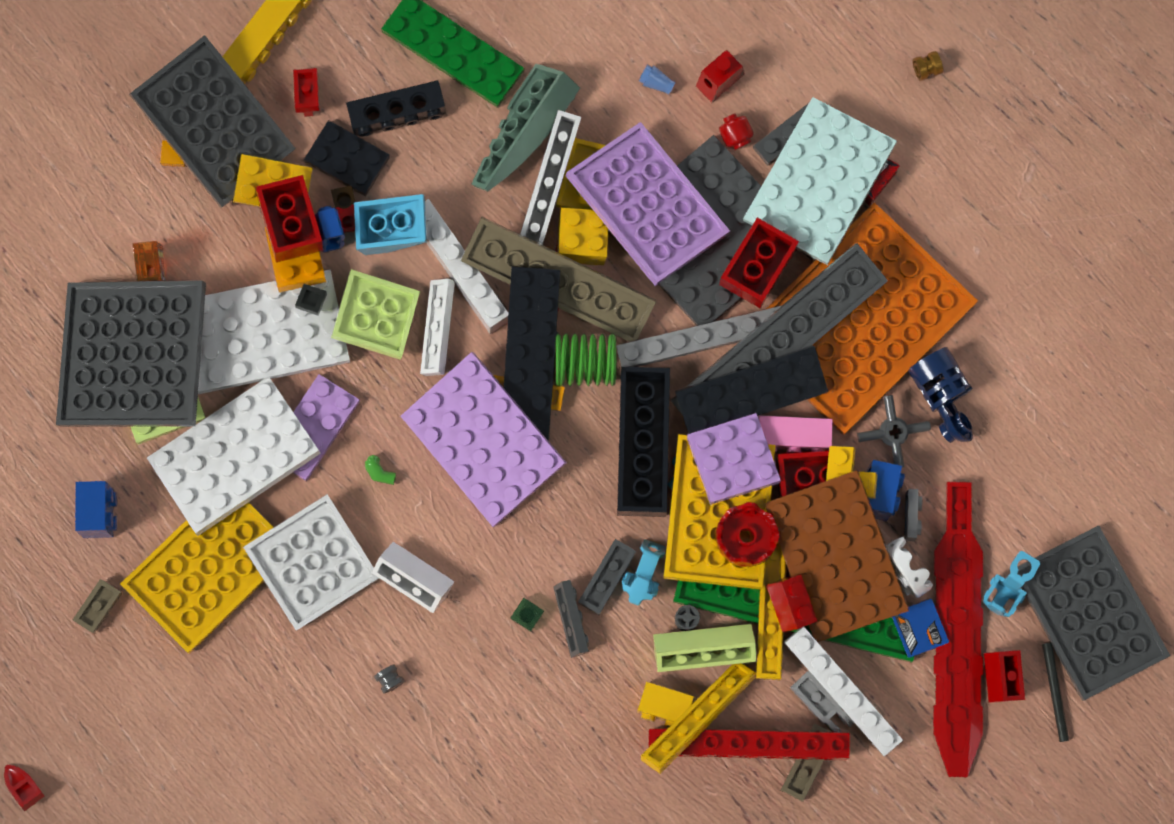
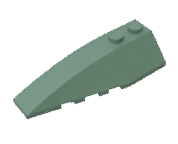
[472,64,580,192]

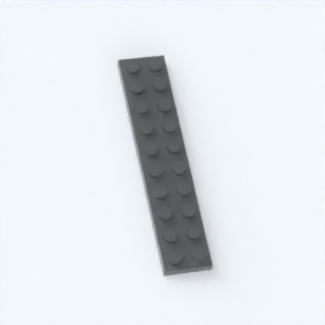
[670,243,888,414]

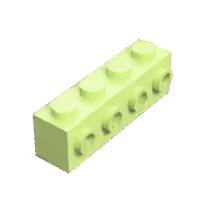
[653,624,756,672]

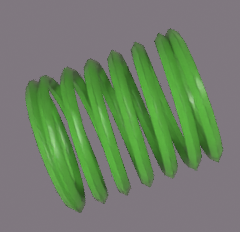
[556,333,616,387]

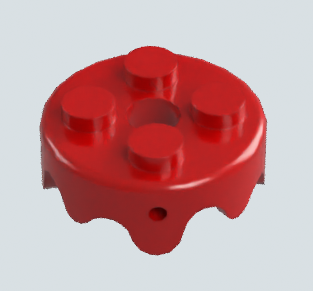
[716,502,779,567]

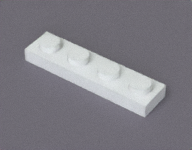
[420,279,455,376]

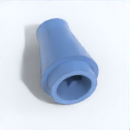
[639,64,675,95]

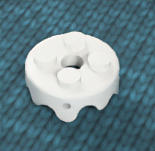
[886,537,933,598]

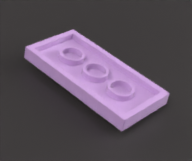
[293,374,360,482]

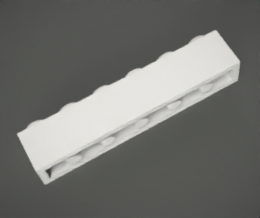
[520,110,581,245]
[425,199,509,334]
[784,627,903,757]

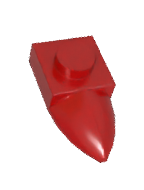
[4,765,45,812]

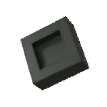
[295,284,327,316]

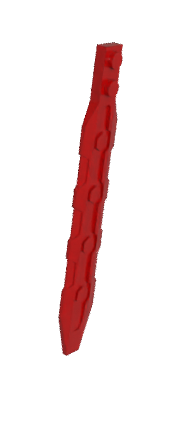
[933,482,983,778]

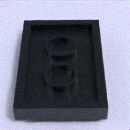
[304,120,390,197]

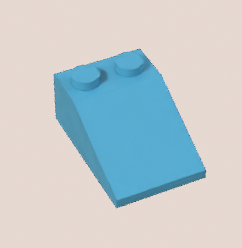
[354,194,427,255]

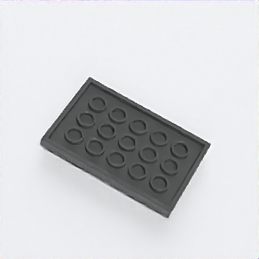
[129,35,296,208]
[1017,525,1170,701]

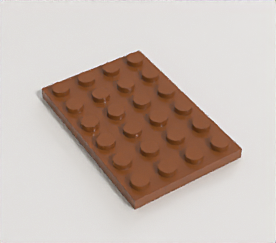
[764,470,909,642]

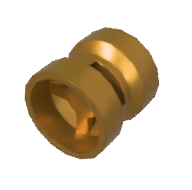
[912,51,943,81]

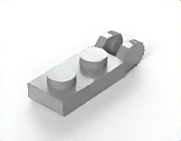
[790,671,854,733]

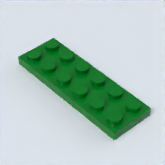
[381,0,524,108]

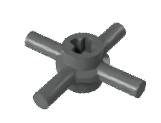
[857,395,931,468]

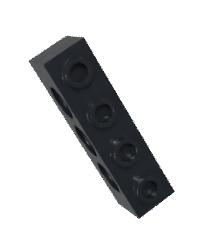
[346,80,446,137]

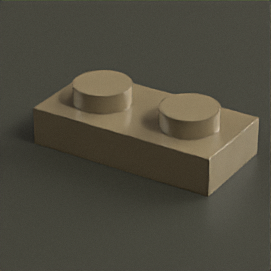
[73,579,122,634]

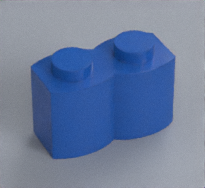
[315,206,345,253]

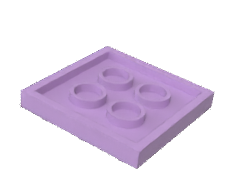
[686,413,781,505]

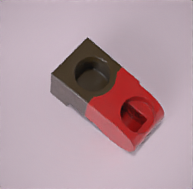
[331,185,355,233]

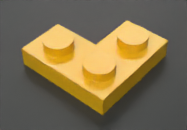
[826,446,877,499]

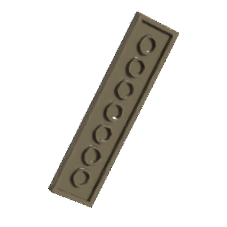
[461,217,656,342]

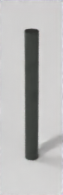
[1042,643,1069,742]

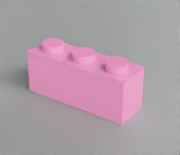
[758,416,832,454]

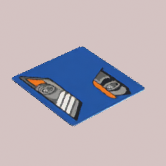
[892,599,949,658]

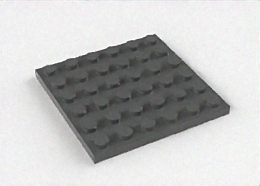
[608,135,797,326]
[56,280,206,427]

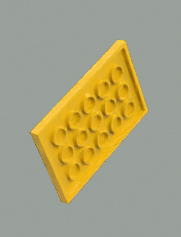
[663,434,776,590]
[120,502,274,654]

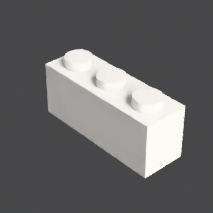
[372,542,454,613]

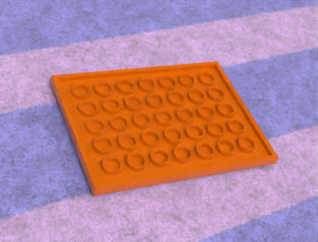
[765,202,978,435]

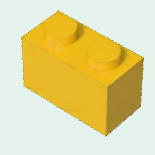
[637,682,694,727]

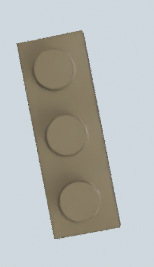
[780,724,832,802]

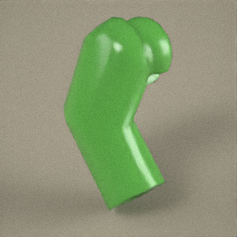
[365,455,396,485]

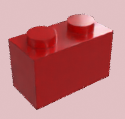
[766,574,817,632]
[984,650,1025,703]

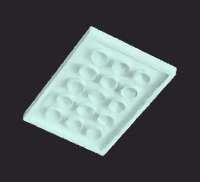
[743,97,897,266]

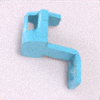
[621,539,666,605]
[983,551,1040,617]

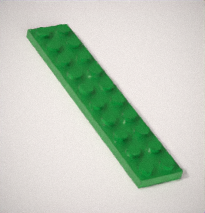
[673,580,914,663]

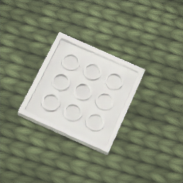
[243,494,378,631]

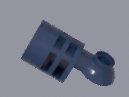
[908,347,973,443]

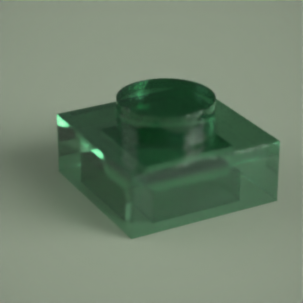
[510,598,544,632]

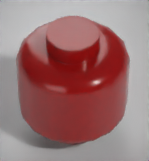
[719,113,754,150]

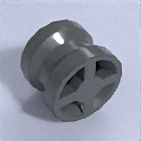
[674,605,700,631]
[374,664,405,694]

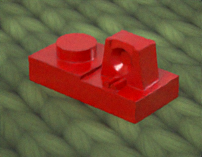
[293,68,320,117]

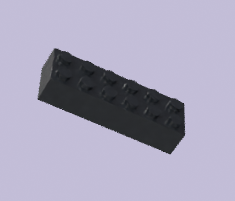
[617,367,670,517]

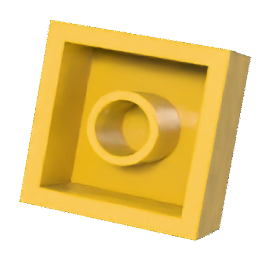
[557,208,608,266]

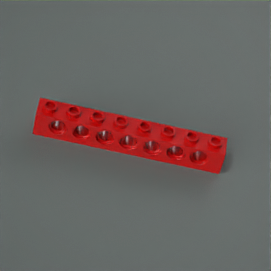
[648,729,850,760]

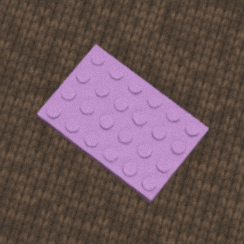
[566,122,730,286]
[401,352,567,527]

